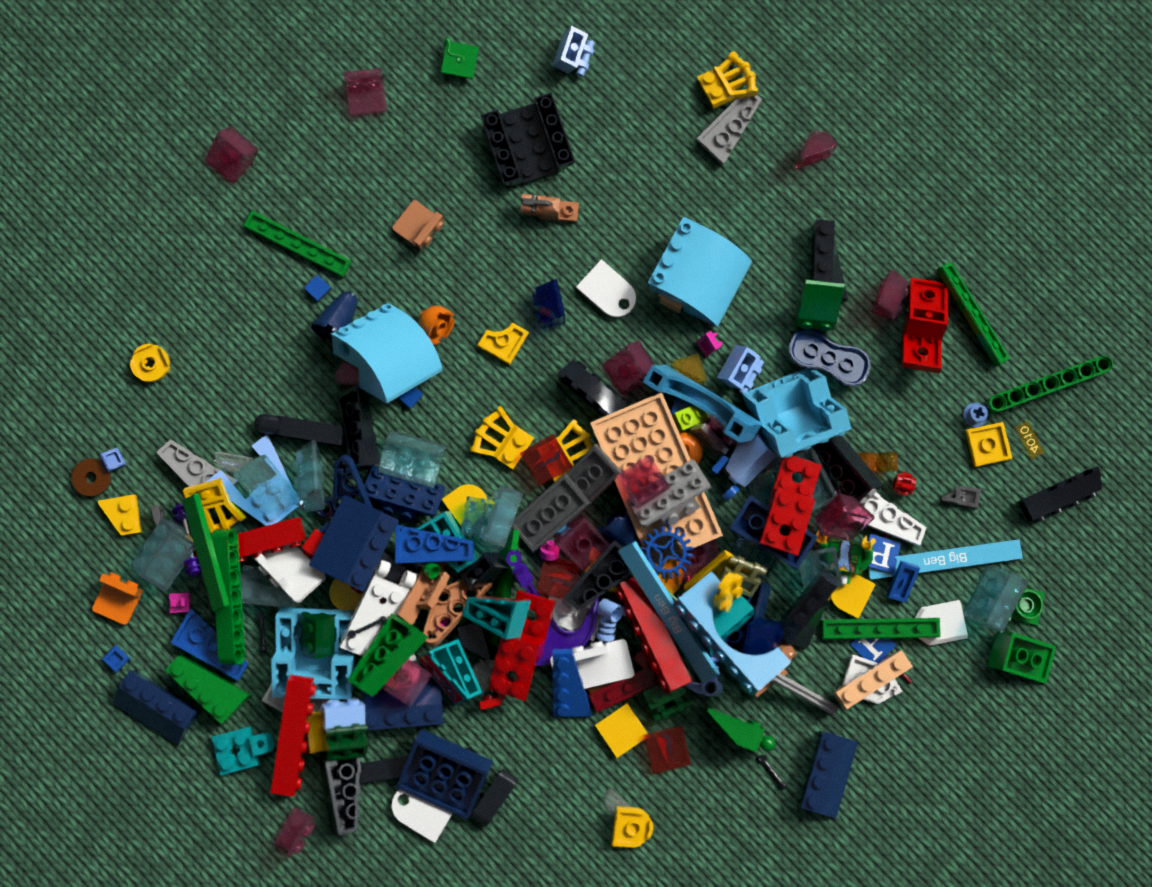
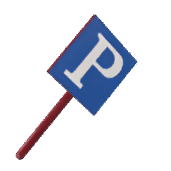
[868,504,901,574]
[850,638,912,684]

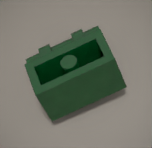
[299,612,335,659]
[642,684,692,722]
[322,723,368,762]

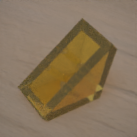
[670,353,707,385]

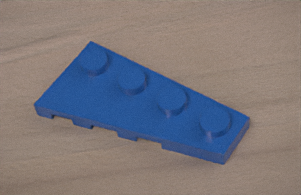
[395,525,474,564]
[171,608,249,681]
[553,649,592,717]

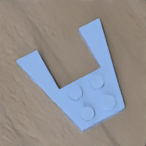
[206,434,301,526]

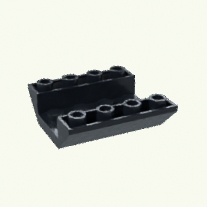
[480,92,575,186]

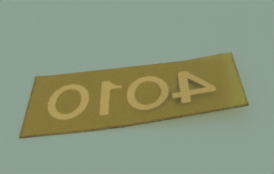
[1015,421,1045,459]

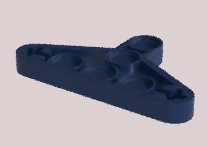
[316,455,373,517]

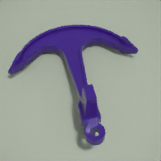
[497,550,599,666]

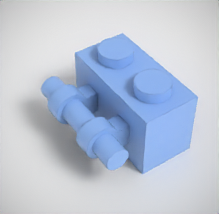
[552,26,594,77]
[717,345,764,393]
[320,698,365,732]

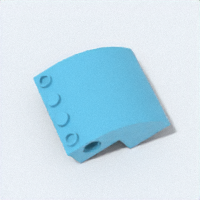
[648,217,752,328]
[331,303,442,403]
[742,368,852,458]
[272,608,357,699]

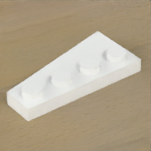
[847,493,926,546]

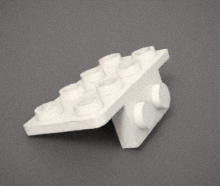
[254,545,326,603]
[550,639,634,689]

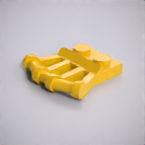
[697,51,758,109]
[470,406,534,470]
[537,420,595,482]
[183,478,246,534]

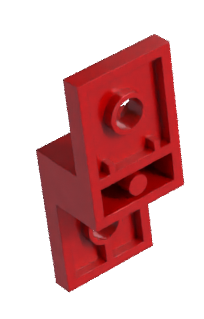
[901,277,948,374]
[759,455,822,556]
[488,590,556,701]

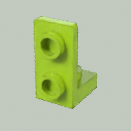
[672,405,709,432]

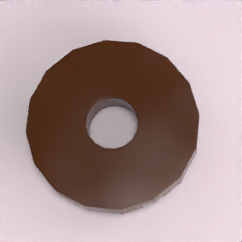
[72,458,111,497]

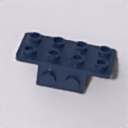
[364,466,445,523]

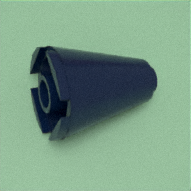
[311,291,358,344]
[598,507,645,555]

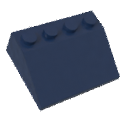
[309,495,399,592]
[363,666,444,730]
[396,729,493,820]

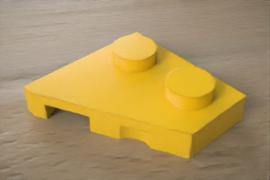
[98,494,142,536]

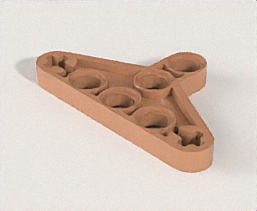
[423,579,493,647]

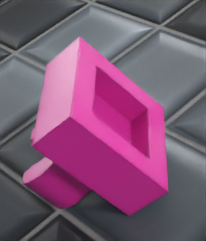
[696,331,723,357]
[169,593,191,613]

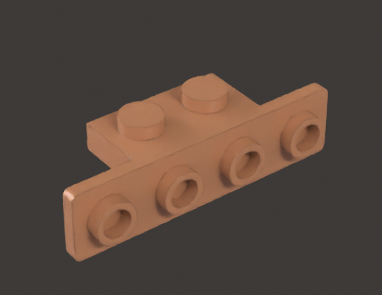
[397,562,450,625]

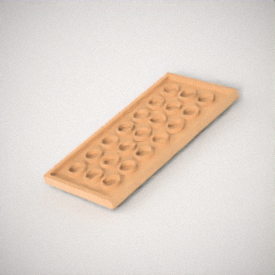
[590,392,723,564]

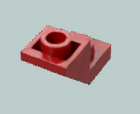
[479,674,515,710]

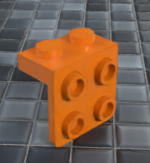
[92,572,144,625]

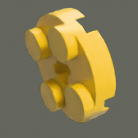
[130,344,170,383]
[713,572,743,612]

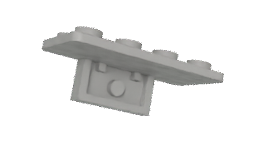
[628,460,710,527]

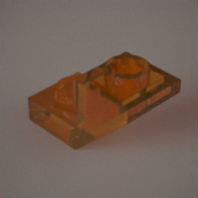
[857,452,898,473]

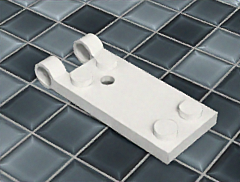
[339,559,416,656]

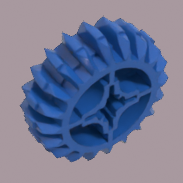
[640,526,693,579]

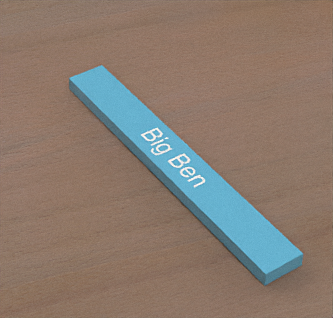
[867,539,1023,580]
[618,541,720,683]

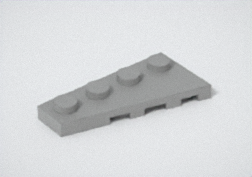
[696,95,762,165]
[156,439,238,487]

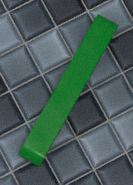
[985,355,1113,414]
[211,529,245,665]

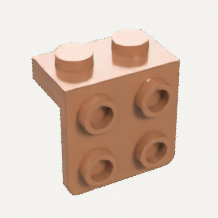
[393,200,444,251]

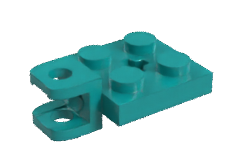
[212,726,275,775]

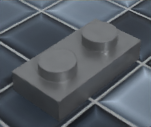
[690,423,729,456]

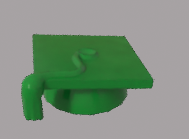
[441,38,479,79]
[1002,584,1045,626]

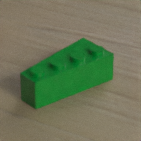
[347,613,428,697]
[165,656,253,724]

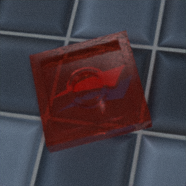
[520,434,573,486]
[537,559,582,599]
[644,725,691,774]

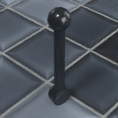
[257,612,267,653]
[348,616,387,638]
[758,755,787,790]

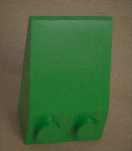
[796,280,845,331]
[987,629,1056,684]

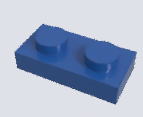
[886,560,920,603]

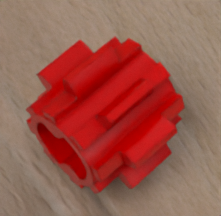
[893,472,916,496]

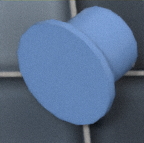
[963,403,988,427]

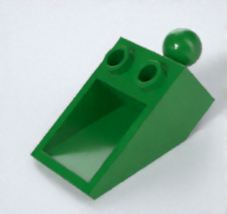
[704,707,775,752]

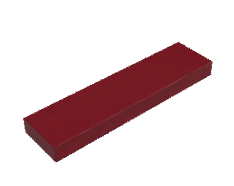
[588,666,659,713]

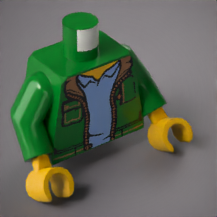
[816,531,876,584]

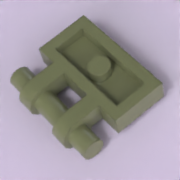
[718,556,767,597]

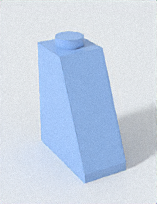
[725,432,778,487]

